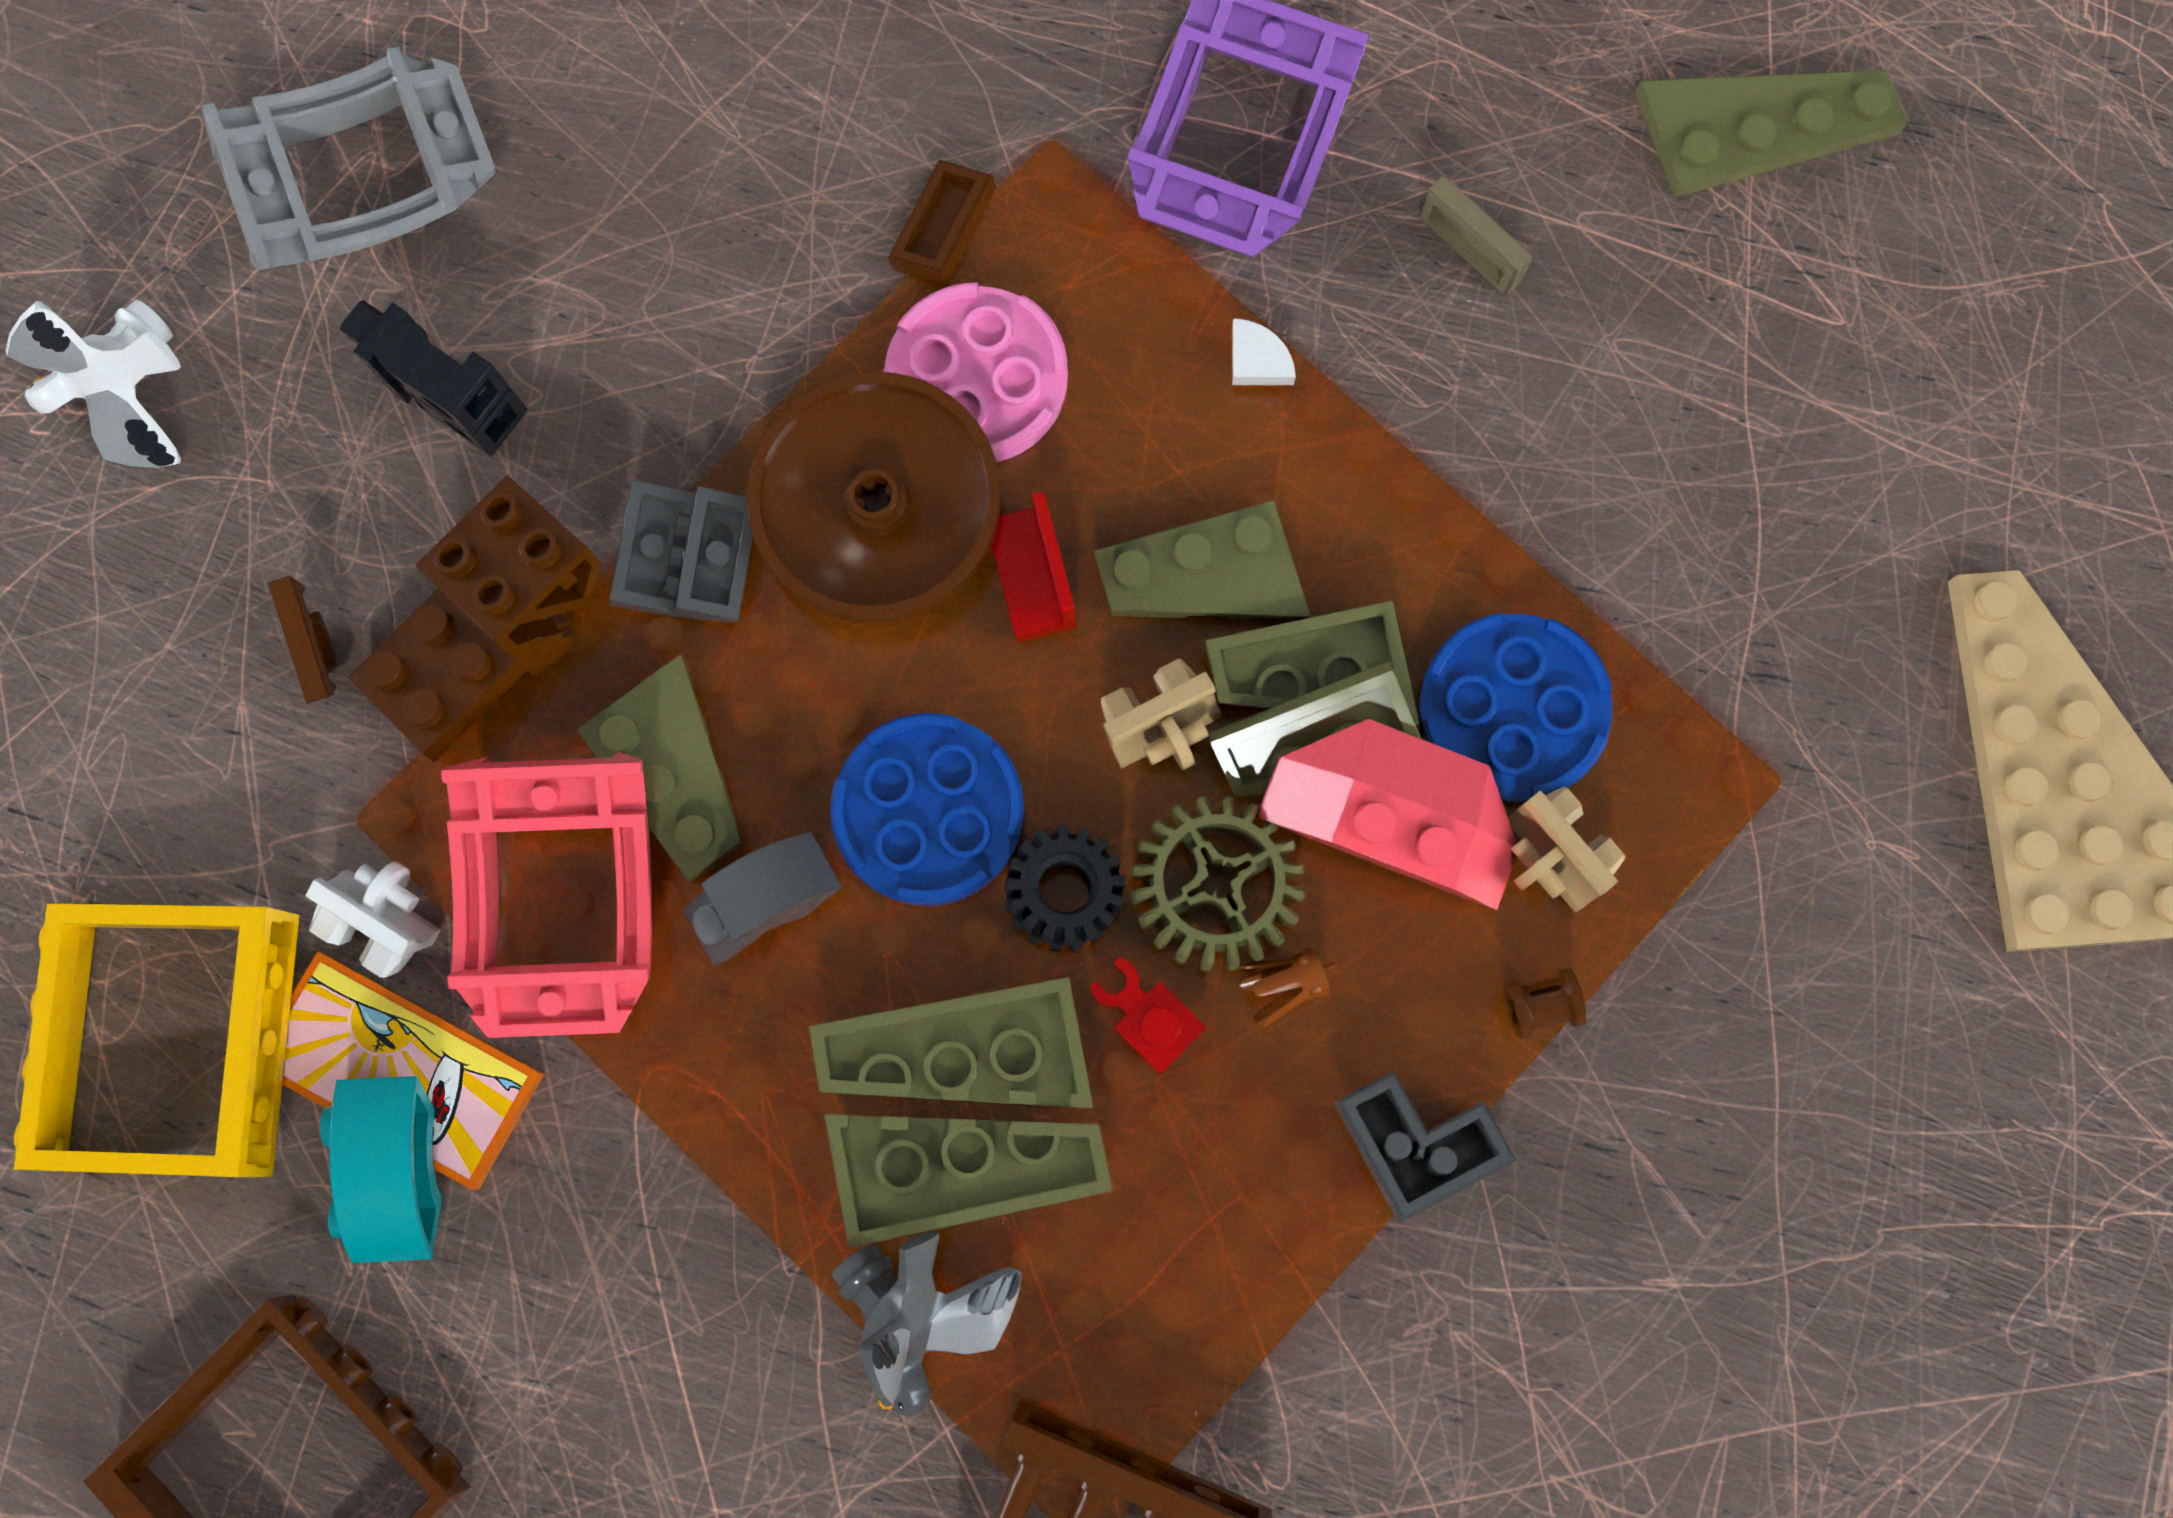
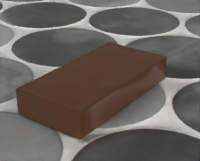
[888,160,996,286]

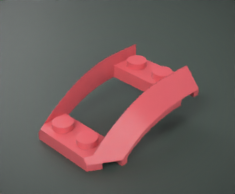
[441,752,652,1038]

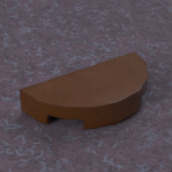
[268,576,337,704]

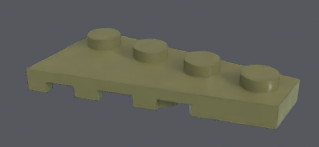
[809,977,1094,1109]
[824,1114,1113,1248]

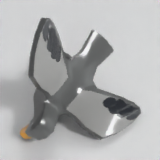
[832,1231,1021,1415]

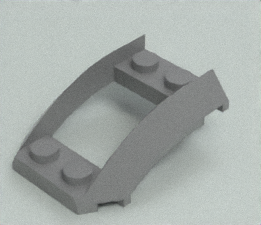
[202,47,495,270]

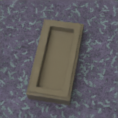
[1420,175,1533,295]

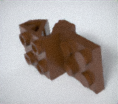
[347,475,602,763]

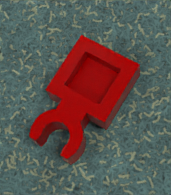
[1089,957,1207,1076]

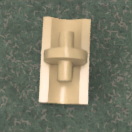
[1100,658,1222,770]
[1508,787,1625,913]

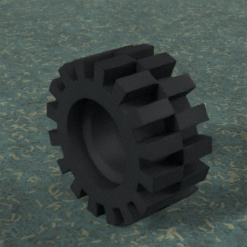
[1004,825,1125,952]

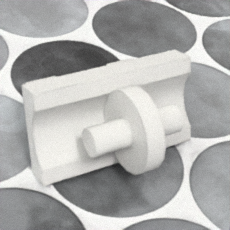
[305,861,441,978]

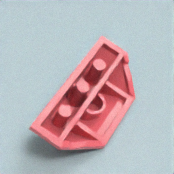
[1256,719,1517,910]

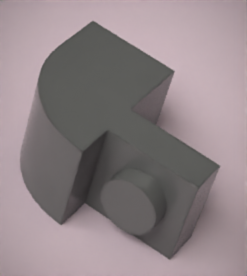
[682,832,842,965]

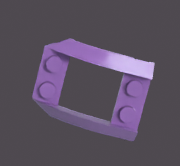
[1127,0,1369,258]

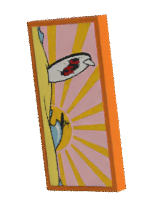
[282,951,545,1190]

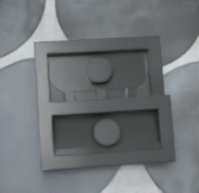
[608,479,753,623]

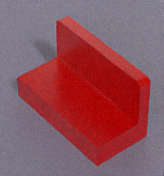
[992,490,1077,643]

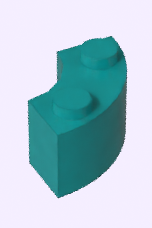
[320,1076,442,1263]

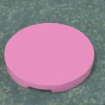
[883,282,1068,462]

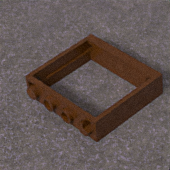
[83,1295,471,1518]

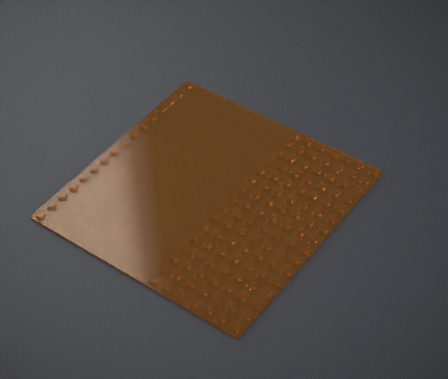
[357,141,1781,1518]

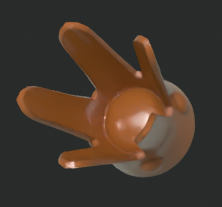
[1239,947,1338,1028]

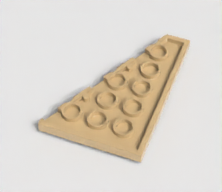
[1948,570,2173,952]

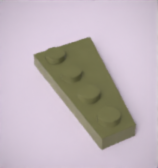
[1634,70,1908,198]

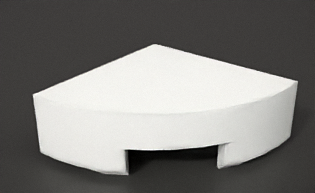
[1232,319,1296,385]

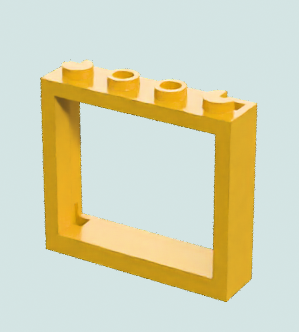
[13,903,300,1177]

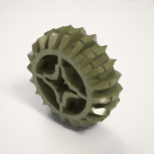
[1130,796,1306,972]

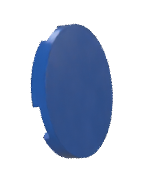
[1418,613,1612,803]
[830,713,1024,906]

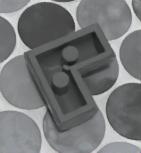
[1333,1071,1517,1224]

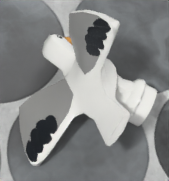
[5,300,182,468]

